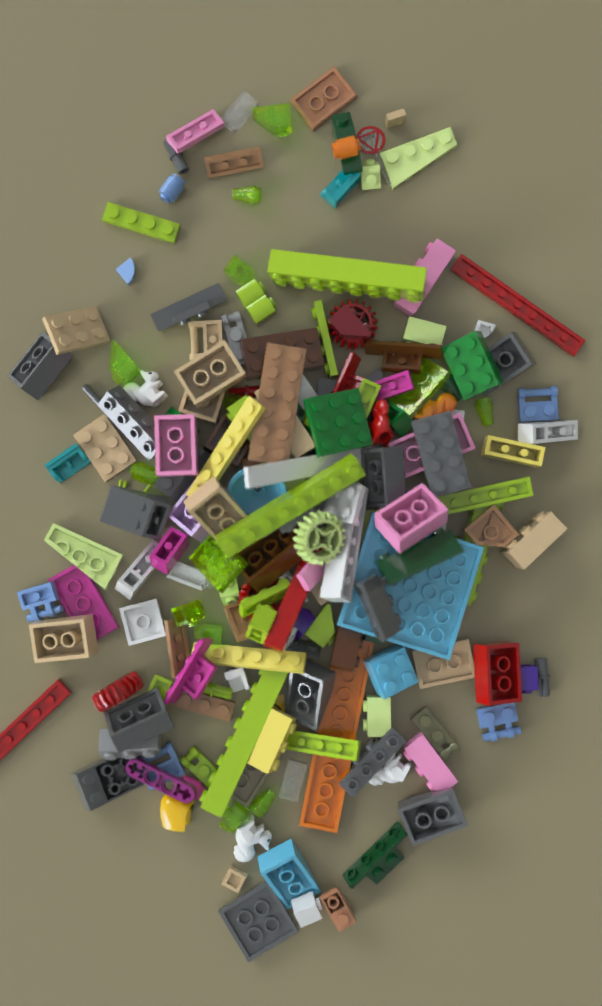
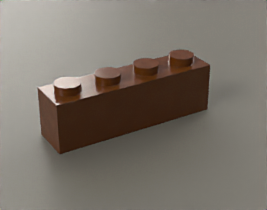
[329,602,364,672]

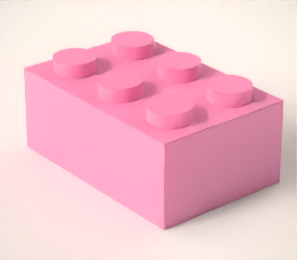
[154,414,199,477]
[375,483,448,554]

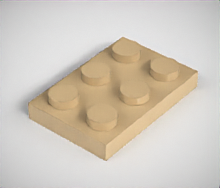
[42,306,111,355]
[73,414,137,482]
[411,638,475,689]

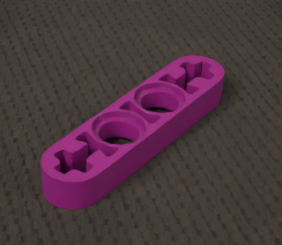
[126,757,197,803]

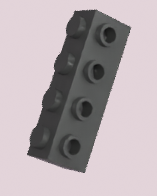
[98,385,155,461]

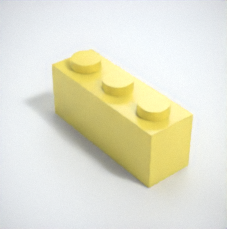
[480,435,546,468]
[247,708,297,774]

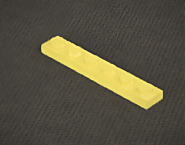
[186,396,266,497]
[191,642,307,674]

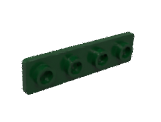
[343,822,408,889]

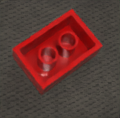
[473,641,522,706]

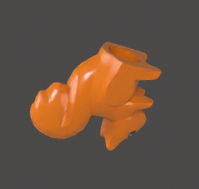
[413,387,457,420]

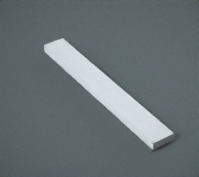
[244,444,380,488]

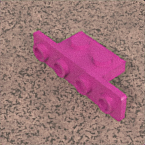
[164,638,218,705]

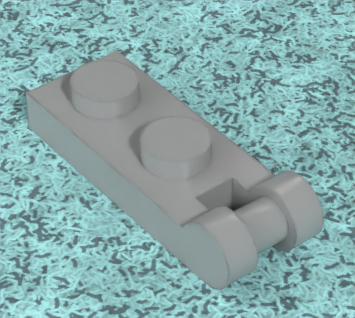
[221,310,247,366]

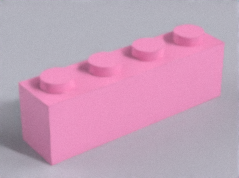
[393,238,456,317]

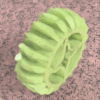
[293,510,346,565]

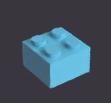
[363,644,418,699]

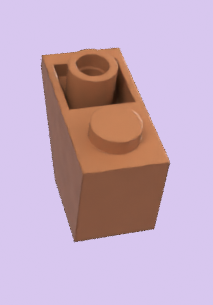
[320,886,356,932]

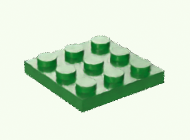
[303,388,373,458]

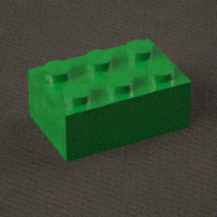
[442,331,504,400]

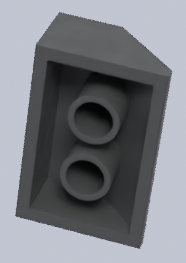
[8,331,74,400]
[154,446,210,503]
[361,446,406,508]
[354,574,402,642]
[103,687,174,753]

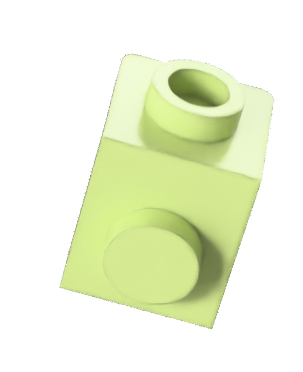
[360,159,381,190]
[217,573,240,606]

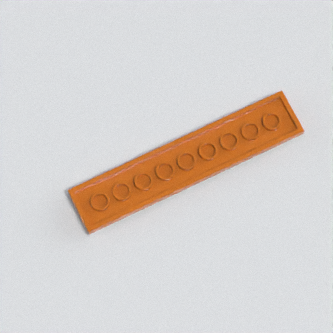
[299,640,374,833]

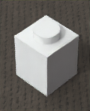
[291,891,323,928]

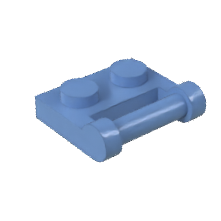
[517,386,559,423]
[136,741,185,790]

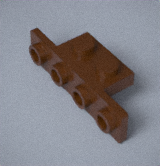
[365,340,442,374]

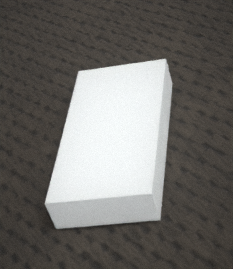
[166,561,209,591]

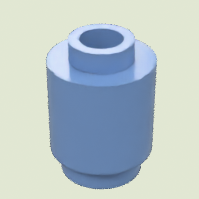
[159,173,185,204]

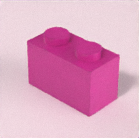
[149,526,189,575]

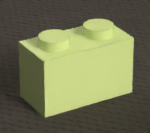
[402,316,446,345]
[363,694,391,737]

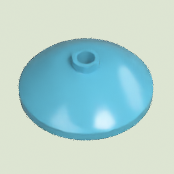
[227,469,287,515]

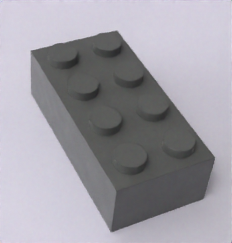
[411,411,471,497]

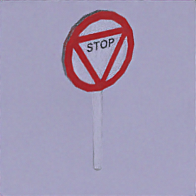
[356,126,391,186]

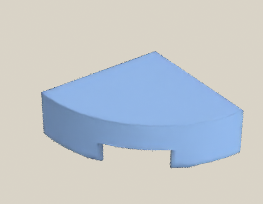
[116,258,135,286]

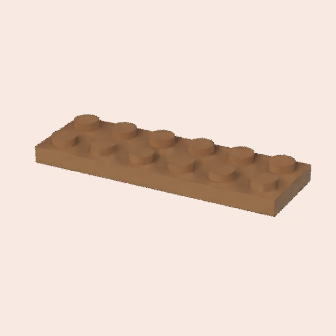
[248,343,307,463]

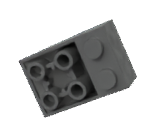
[99,485,172,540]
[71,758,144,811]

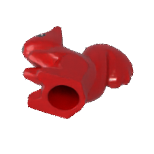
[367,399,394,447]

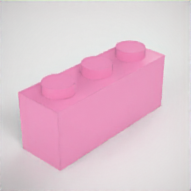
[403,731,458,792]

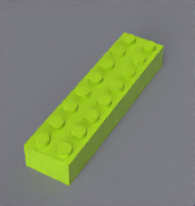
[267,249,427,303]

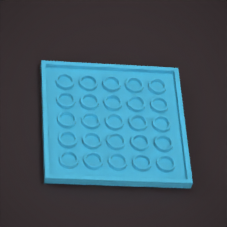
[337,512,484,660]

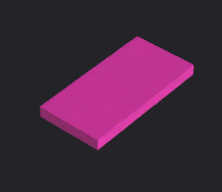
[48,565,119,640]

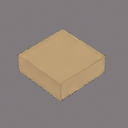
[385,108,406,128]
[221,865,248,893]

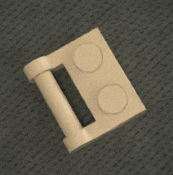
[188,320,223,361]

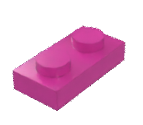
[374,370,415,401]

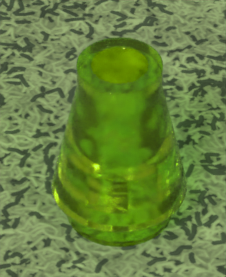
[232,185,261,205]
[474,397,494,426]
[249,788,276,818]

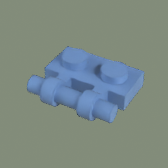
[17,581,64,622]
[475,703,521,742]

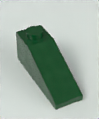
[331,112,363,175]

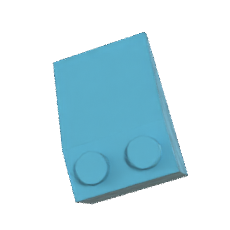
[257,839,321,910]

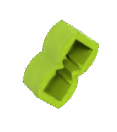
[235,279,277,325]

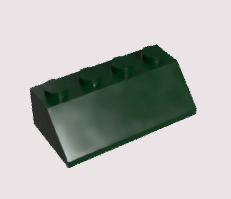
[374,528,464,585]

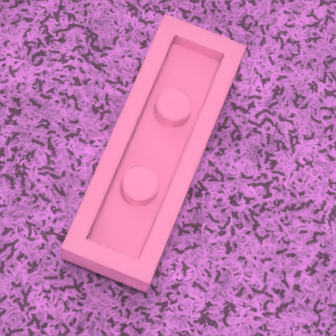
[166,109,224,154]

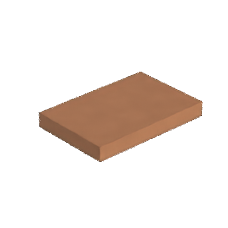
[290,66,357,132]

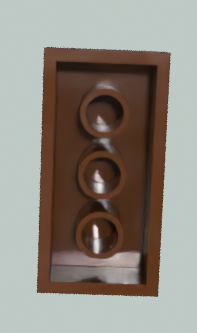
[240,327,324,382]
[232,522,303,593]

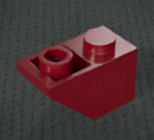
[328,305,372,340]

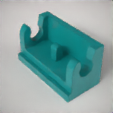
[320,170,361,208]
[44,443,91,483]

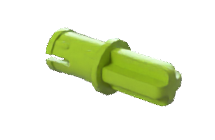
[203,682,233,699]

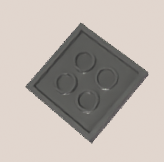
[218,880,299,963]

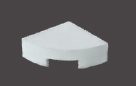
[474,320,496,338]

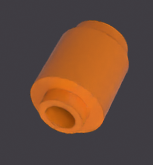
[331,135,361,160]

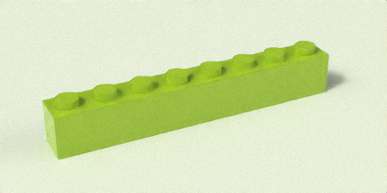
[214,454,366,559]
[199,670,289,818]

